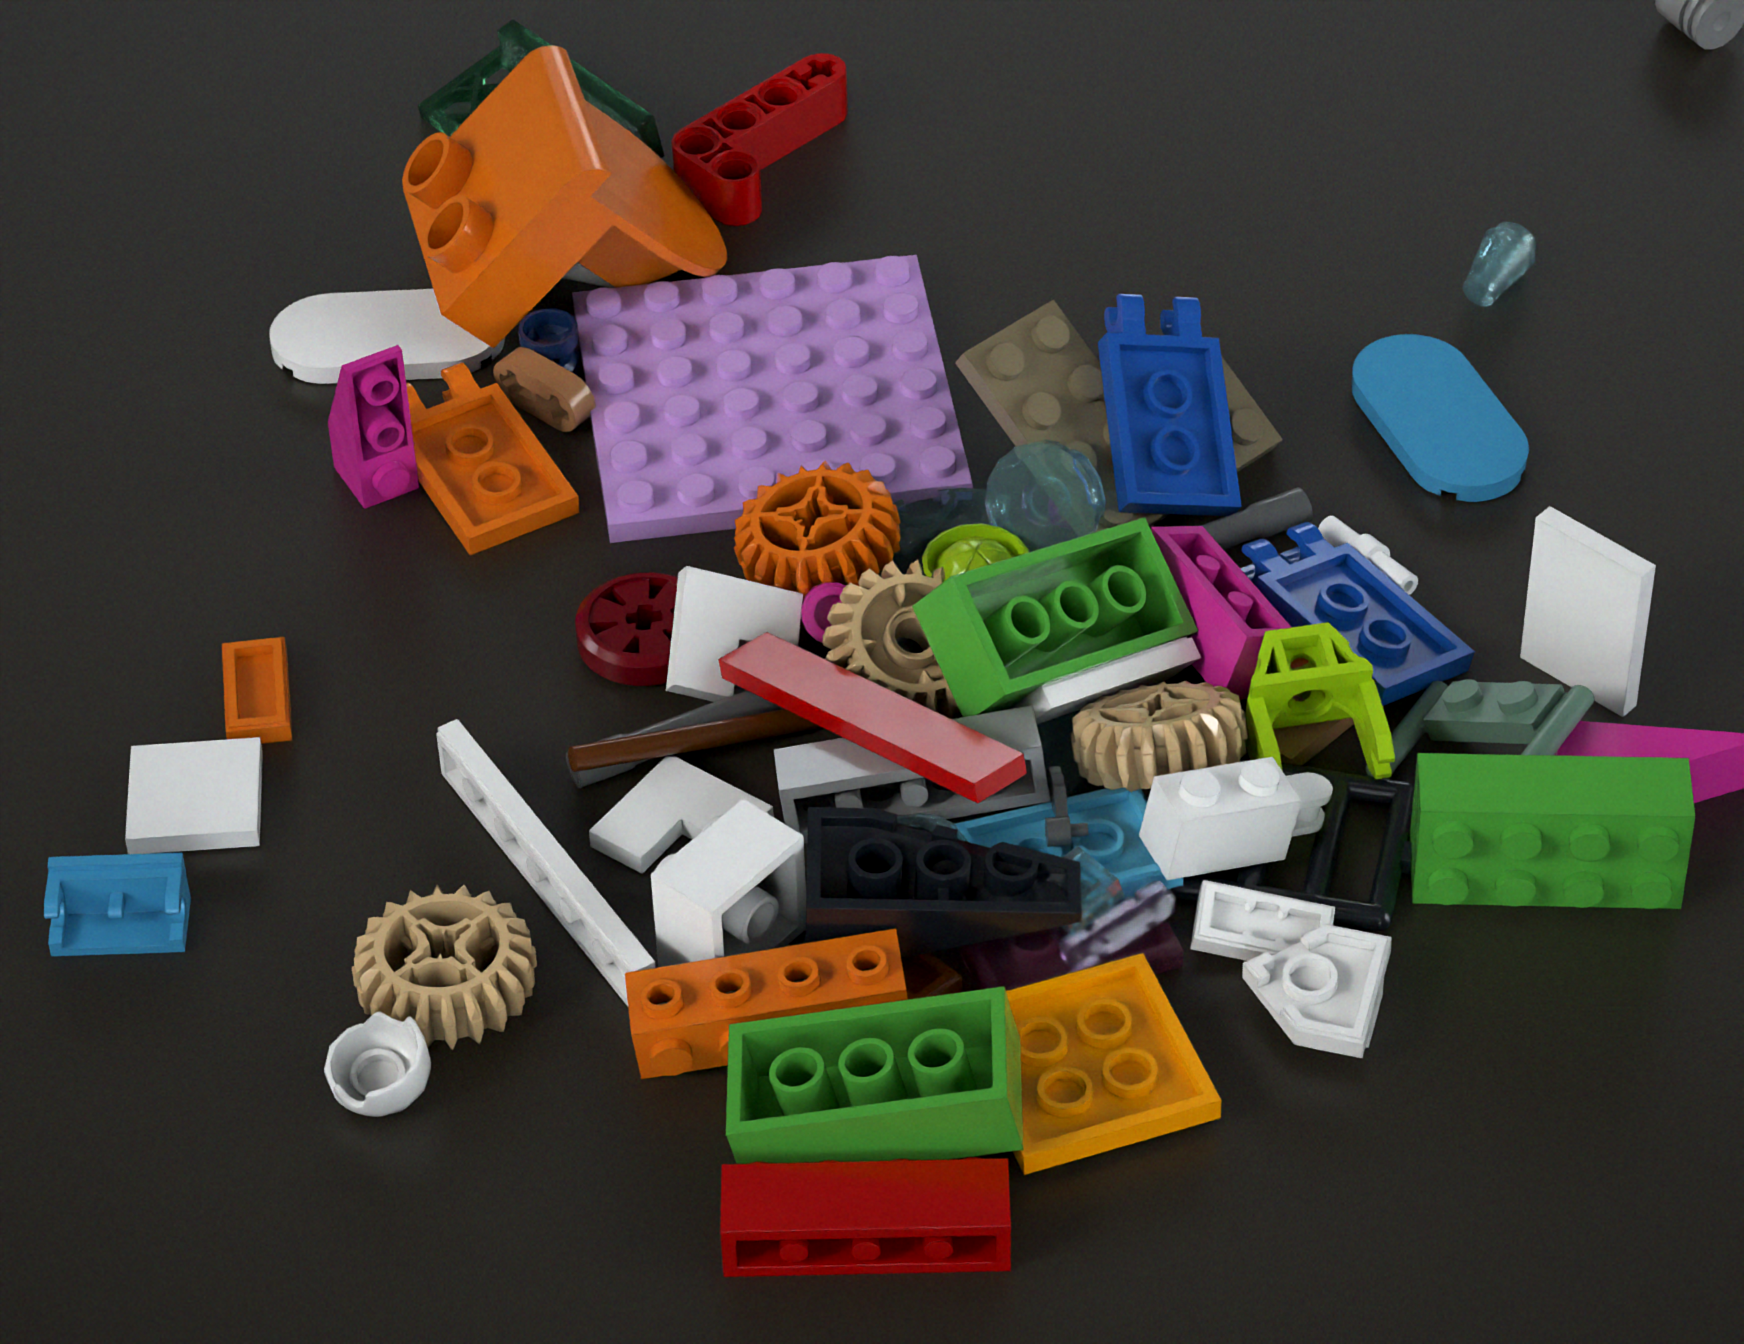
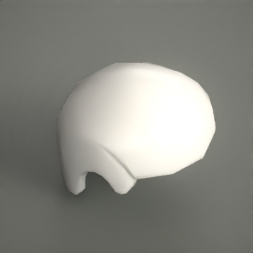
[324,1011,431,1117]

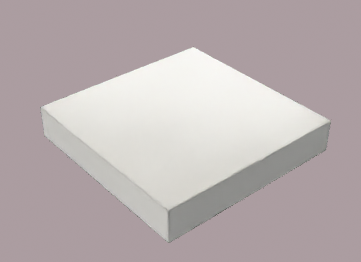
[125,737,263,854]

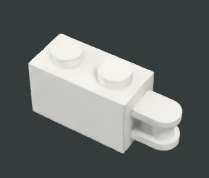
[1139,757,1333,880]

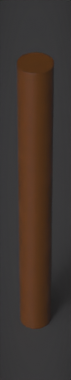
[568,709,818,772]

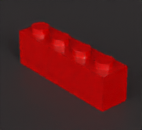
[720,1157,1011,1277]

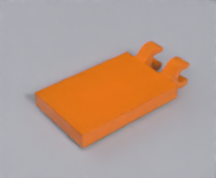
[406,362,579,556]

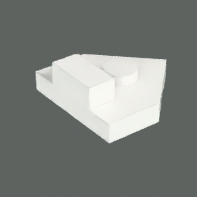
[1242,924,1392,1058]

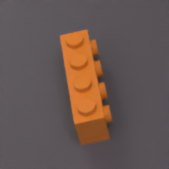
[625,928,908,1079]

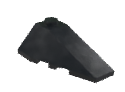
[805,807,1082,958]

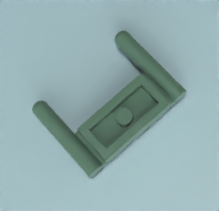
[1366,679,1594,779]

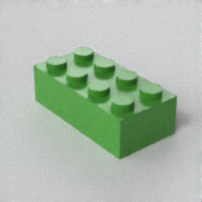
[912,517,1198,717]
[1409,753,1695,909]
[726,986,1023,1164]

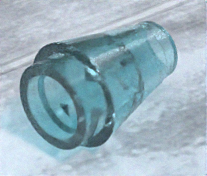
[1462,222,1537,306]

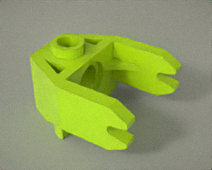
[1245,622,1395,779]

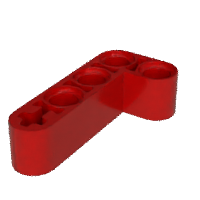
[671,53,848,226]

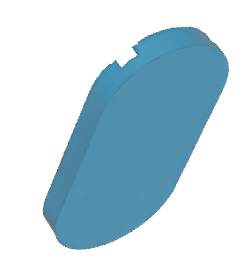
[1351,334,1529,502]

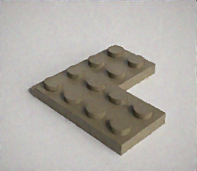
[955,299,1283,536]

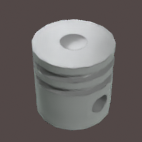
[1655,0,1744,50]

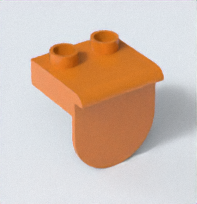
[402,46,727,348]

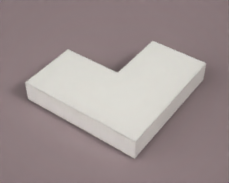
[666,566,803,702]
[589,755,774,874]

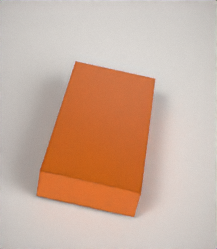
[222,637,292,744]

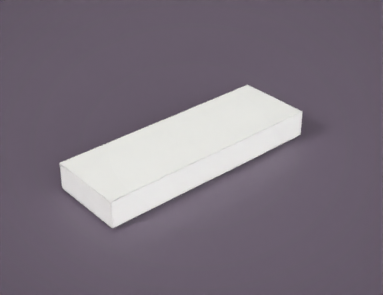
[1013,636,1201,724]

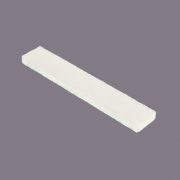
[436,719,659,1006]

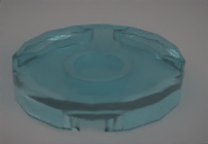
[985,439,1106,552]

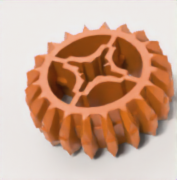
[734,460,901,602]

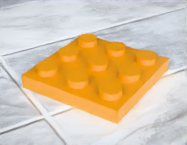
[1006,953,1222,1175]

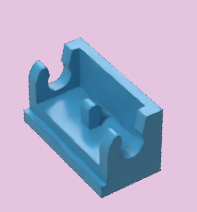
[44,853,191,956]

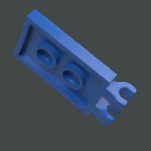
[1098,294,1242,516]
[1240,522,1475,706]

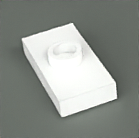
[1190,880,1335,961]

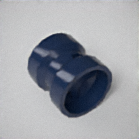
[518,308,581,377]

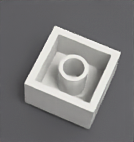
[651,798,806,993]

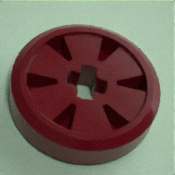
[575,572,678,686]

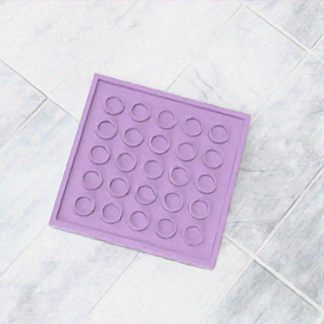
[572,255,973,543]

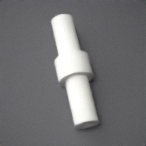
[1318,516,1418,595]

